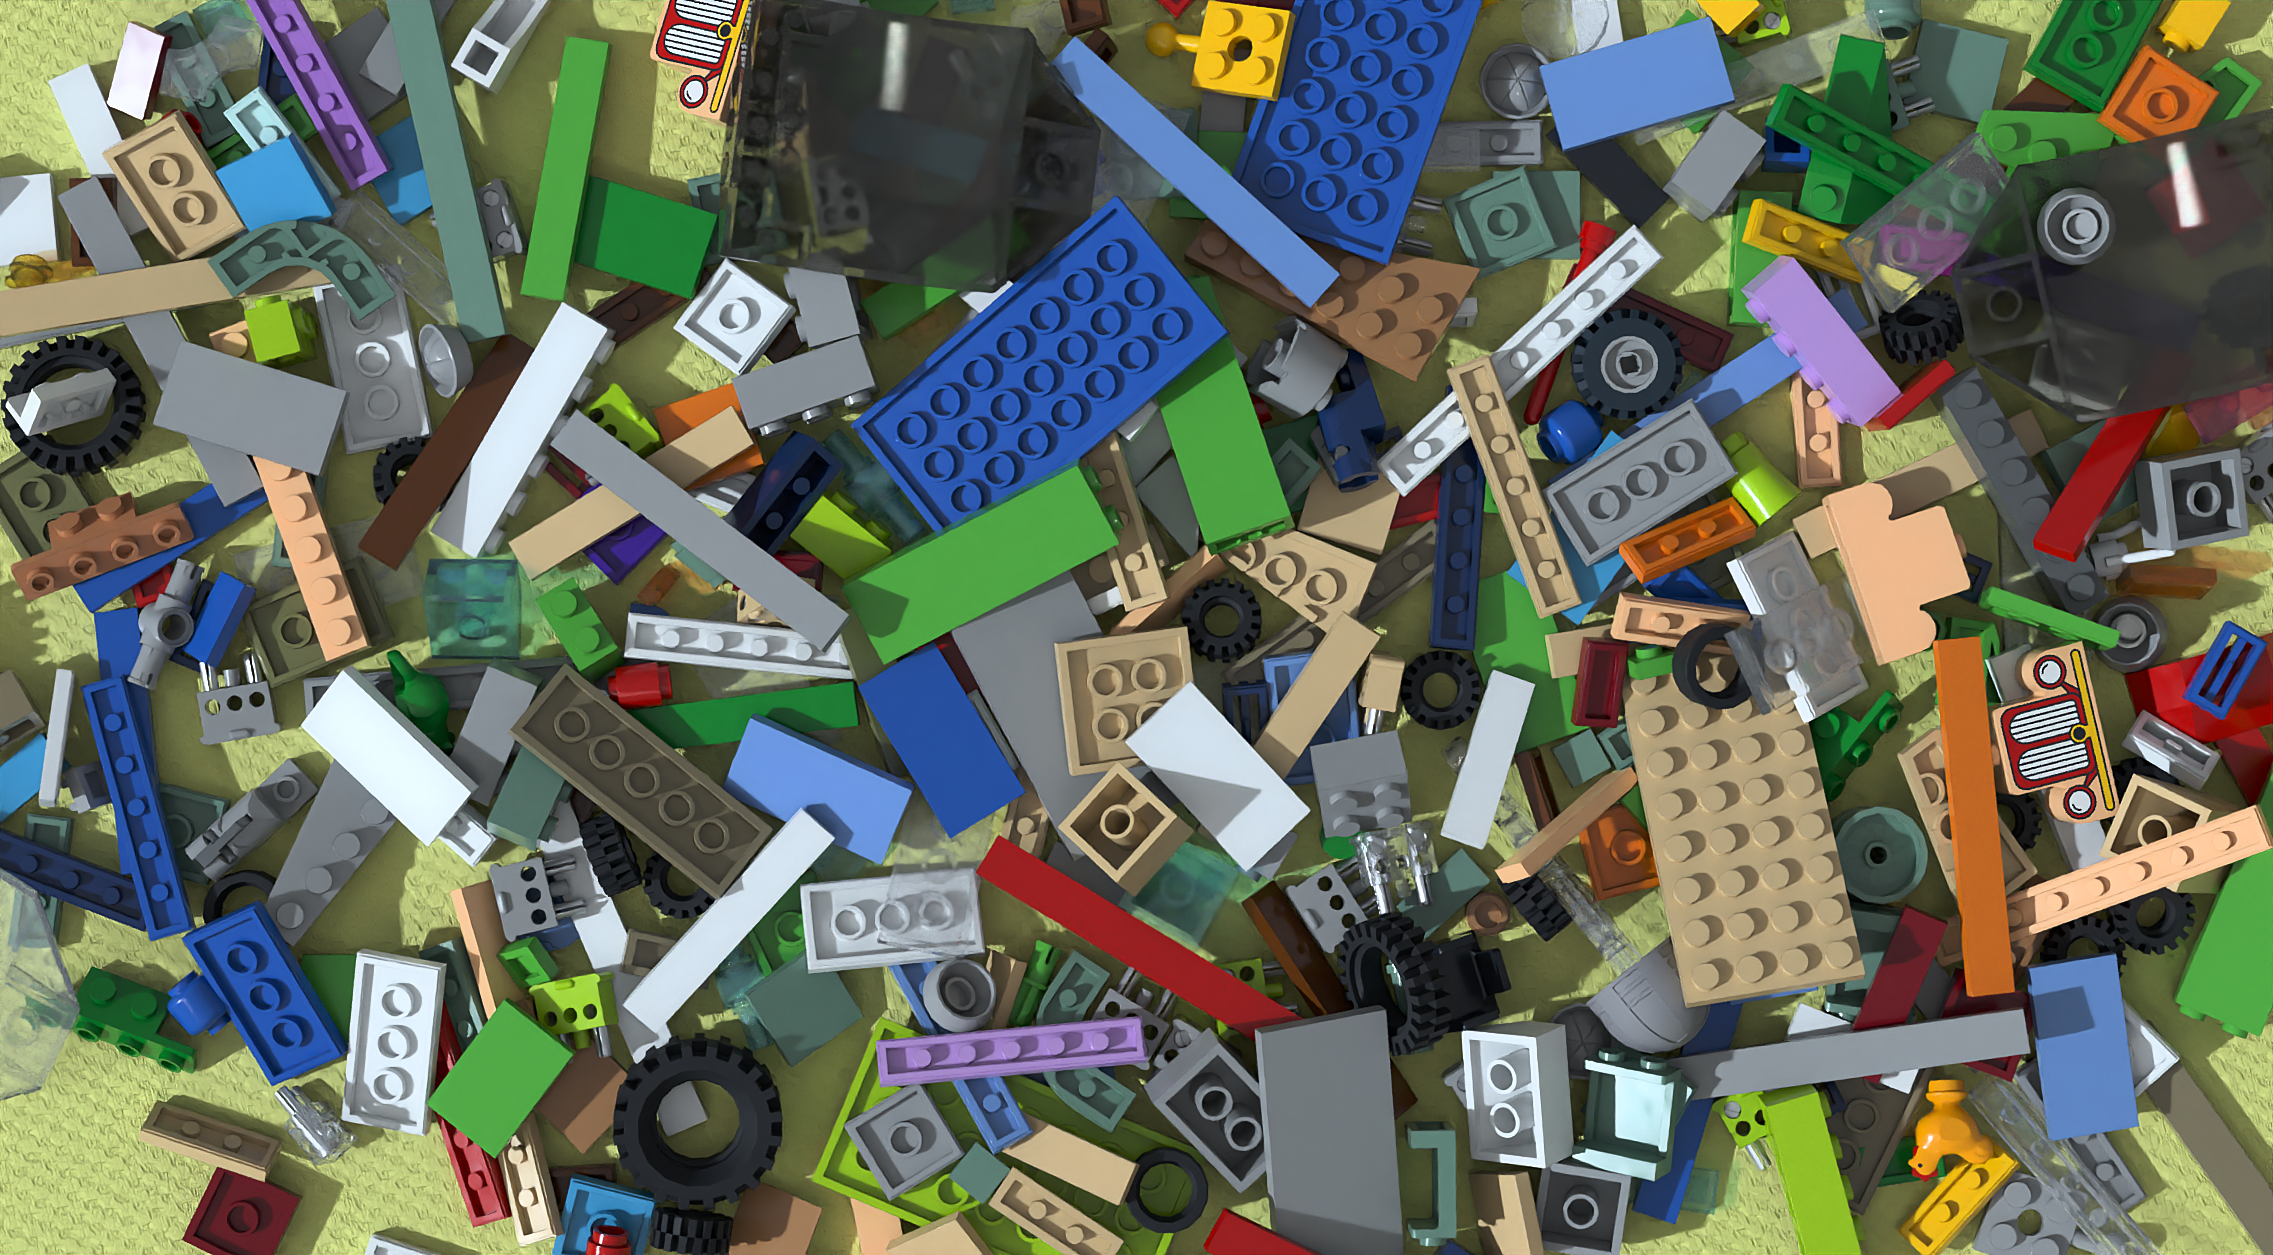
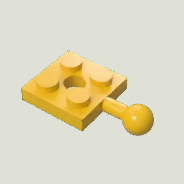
[1145,0,1296,101]

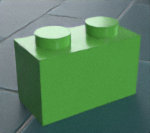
[535,577,625,683]

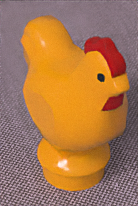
[1908,1080,1993,1182]

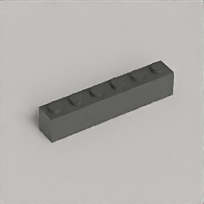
[1929,366,2110,616]

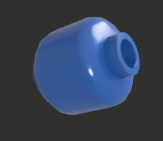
[1536,400,1603,465]
[167,969,231,1036]

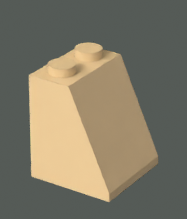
[2099,774,2243,894]

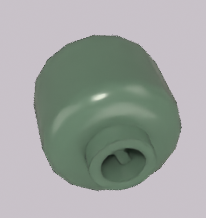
[1864,0,1922,40]

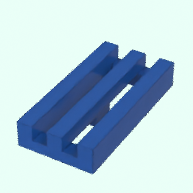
[2181,620,2268,720]

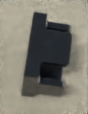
[1401,930,1511,1035]

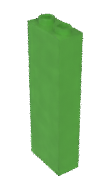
[1156,275,1295,556]
[841,457,1124,665]
[2173,762,2273,1039]

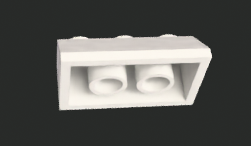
[1461,1021,1574,1168]

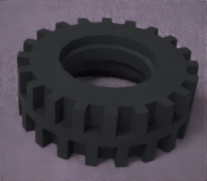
[613,1033,783,1211]

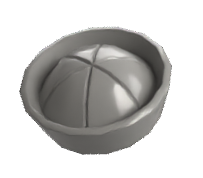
[1479,43,1551,120]
[2037,187,2116,265]
[419,323,473,398]
[2092,596,2168,673]
[923,959,997,1033]
[1549,1003,1619,1080]

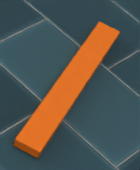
[1933,636,2015,997]

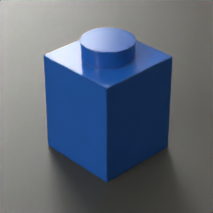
[1761,117,1810,173]

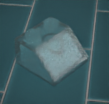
[422,559,522,660]

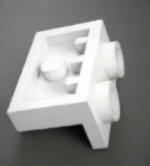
[6,368,117,436]

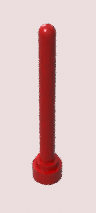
[1523,220,1617,426]

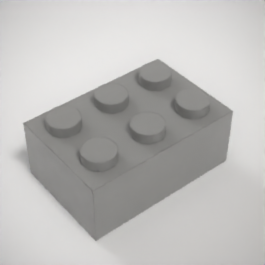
[731,335,881,439]
[1144,1027,1266,1194]

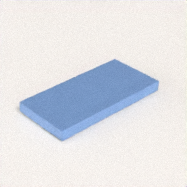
[1539,16,1735,153]
[722,713,916,865]
[2025,951,2139,1141]

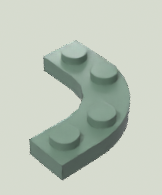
[207,220,397,321]
[1035,950,1137,1134]

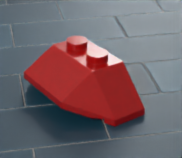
[2123,629,2273,745]

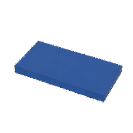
[858,641,1026,839]
[182,900,348,1086]

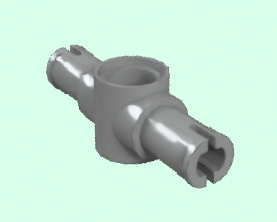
[127,558,205,691]

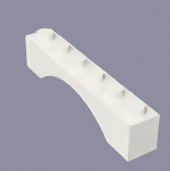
[451,0,552,95]

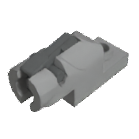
[185,758,320,881]

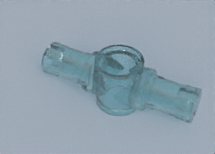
[821,429,926,545]
[715,940,774,1052]

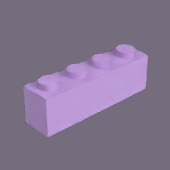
[1741,255,1901,427]

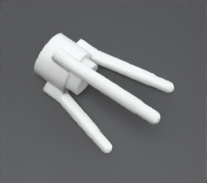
[2088,517,2184,581]

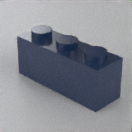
[723,430,844,557]

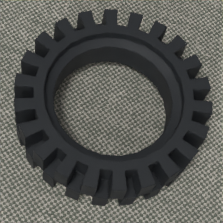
[1,335,146,477]
[1338,912,1452,1056]

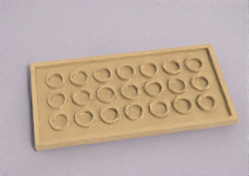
[1621,642,1865,1008]

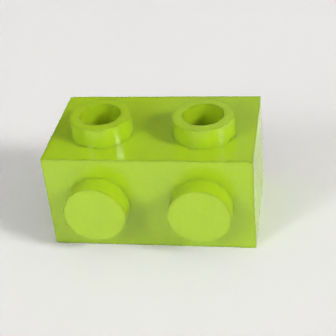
[244,295,319,370]
[790,488,894,580]

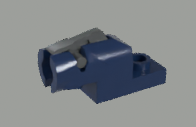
[1310,348,1386,493]

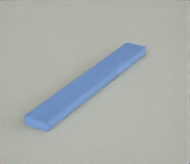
[1045,36,1340,309]
[1547,288,1869,485]

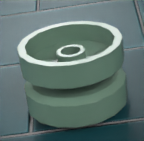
[1831,806,1928,904]

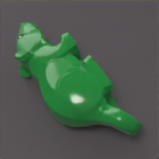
[387,650,455,758]

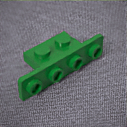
[1808,690,1904,803]
[27,966,197,1074]

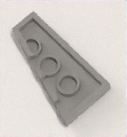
[264,758,398,947]

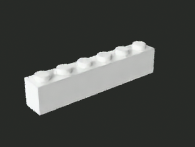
[430,302,616,558]

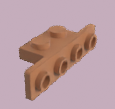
[11,491,194,601]

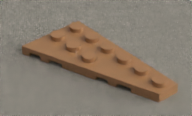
[1184,219,1481,382]

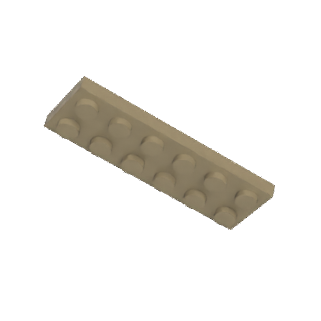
[508,663,773,900]

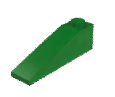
[1797,33,1893,225]

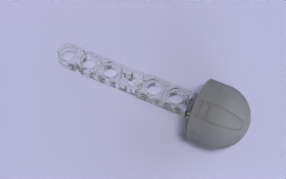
[1441,736,1711,1053]

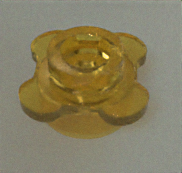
[4,254,54,288]

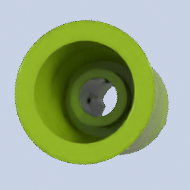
[1721,430,1803,530]

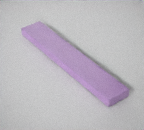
[876,1016,1147,1088]

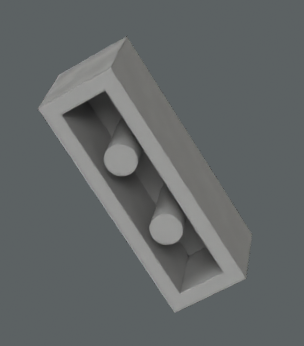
[450,658,544,806]

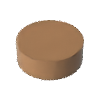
[1465,892,1510,936]

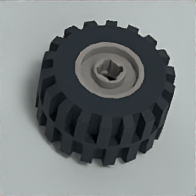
[1570,308,1685,420]

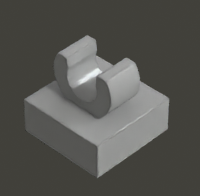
[61,760,112,814]

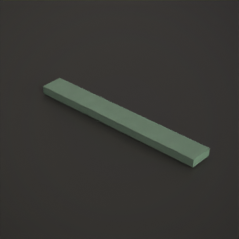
[386,0,510,344]

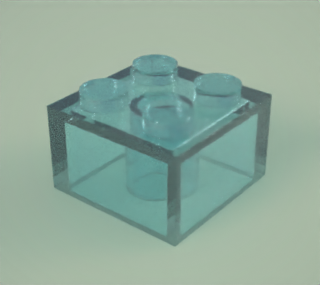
[1118,842,1240,953]

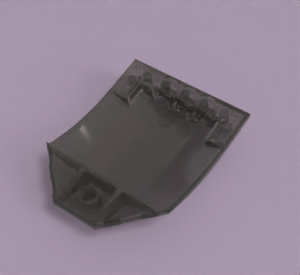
[719,0,1101,293]
[1950,108,2273,424]

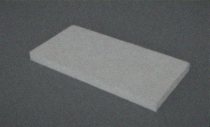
[950,570,1180,861]
[1255,1005,1404,1255]

